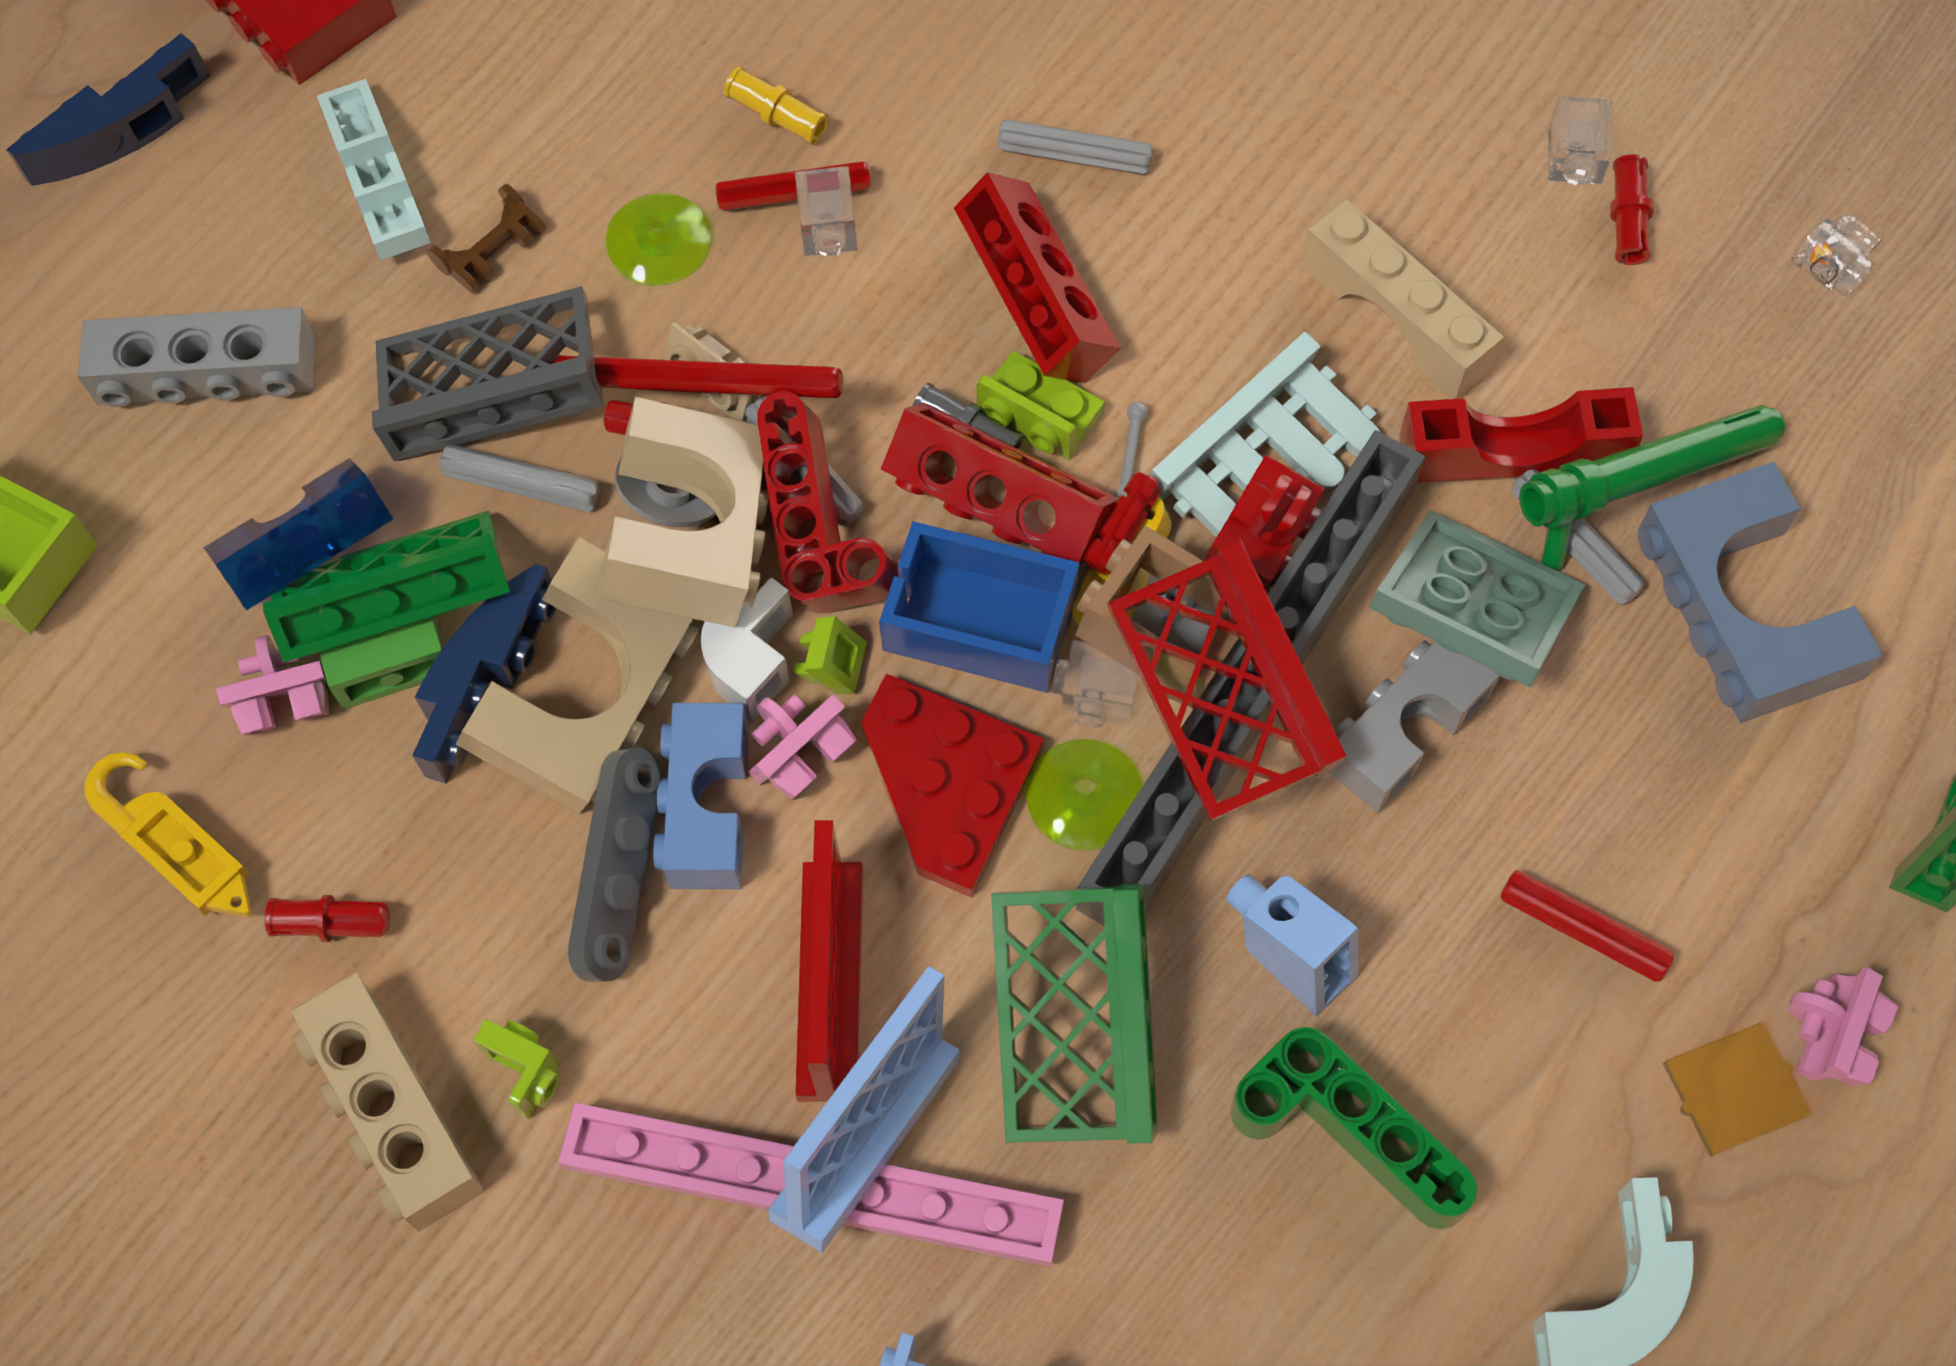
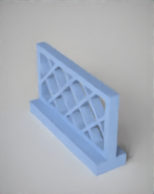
[768,966,960,1253]

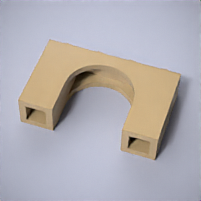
[597,397,769,628]
[456,536,699,814]

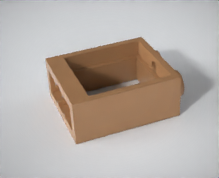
[1075,526,1240,709]

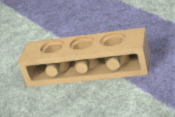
[290,973,484,1232]

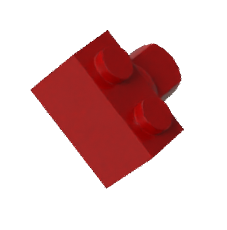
[1203,455,1325,590]

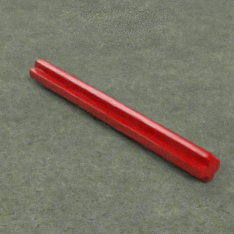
[551,355,844,399]

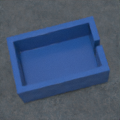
[879,521,1080,693]

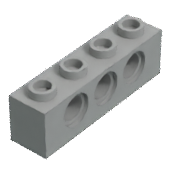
[78,307,316,407]

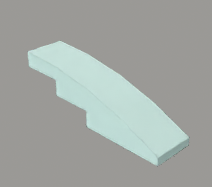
[317,79,431,261]

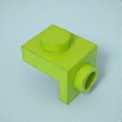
[473,1019,560,1119]

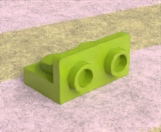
[976,350,1105,461]

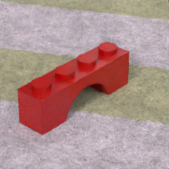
[1399,387,1643,483]

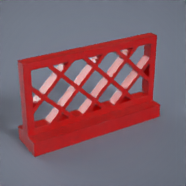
[1108,540,1347,822]
[795,820,864,1102]

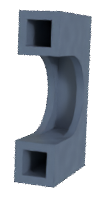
[1638,462,1883,723]

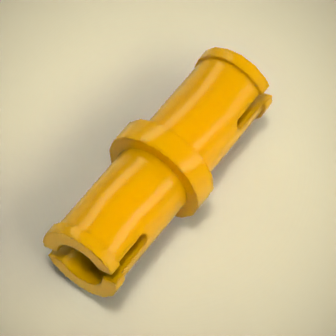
[723,66,829,145]

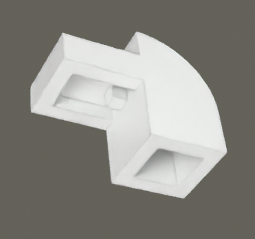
[701,578,793,722]

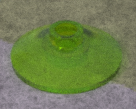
[605,193,711,286]
[1026,739,1142,851]

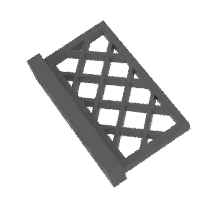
[372,286,604,461]

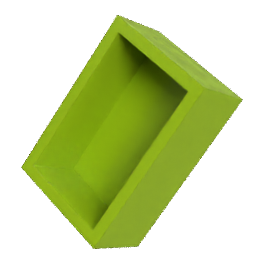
[0,476,98,635]

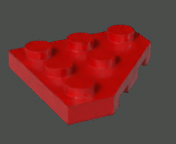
[861,673,1044,898]

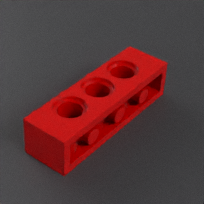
[953,172,1121,383]
[881,403,1118,567]

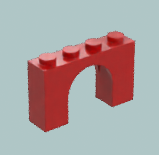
[206,0,396,85]

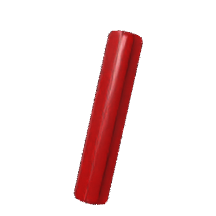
[715,161,871,211]
[1501,870,1675,982]

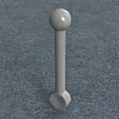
[1117,401,1148,498]

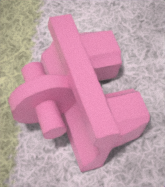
[216,635,329,736]
[748,695,856,800]
[1788,967,1898,1086]

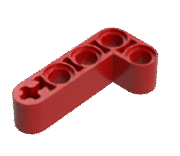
[757,391,899,613]

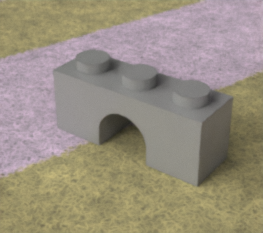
[1328,640,1500,814]

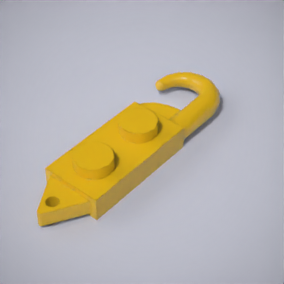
[84,752,253,918]

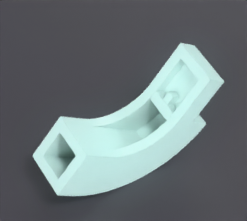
[1533,1177,1694,1366]

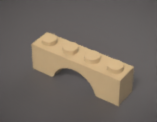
[1301,199,1504,399]

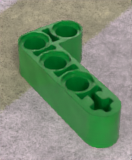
[1230,1026,1477,1229]

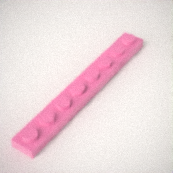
[558,1103,1064,1267]

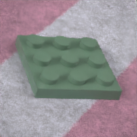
[1369,510,1585,688]

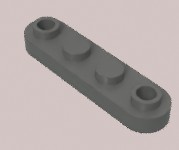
[568,747,660,982]

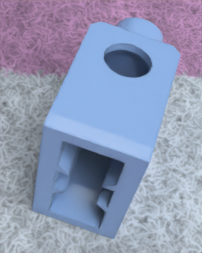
[1226,874,1358,1017]

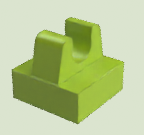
[793,616,867,695]

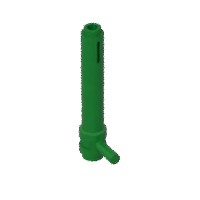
[1519,405,1785,570]

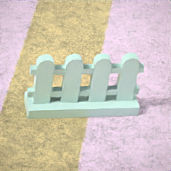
[1150,332,1380,537]

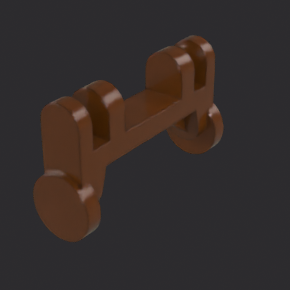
[426,184,547,293]

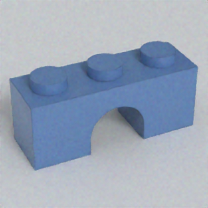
[653,703,749,890]

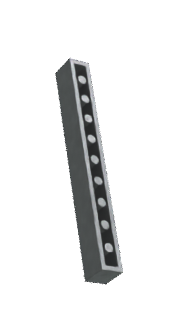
[1076,430,1425,926]

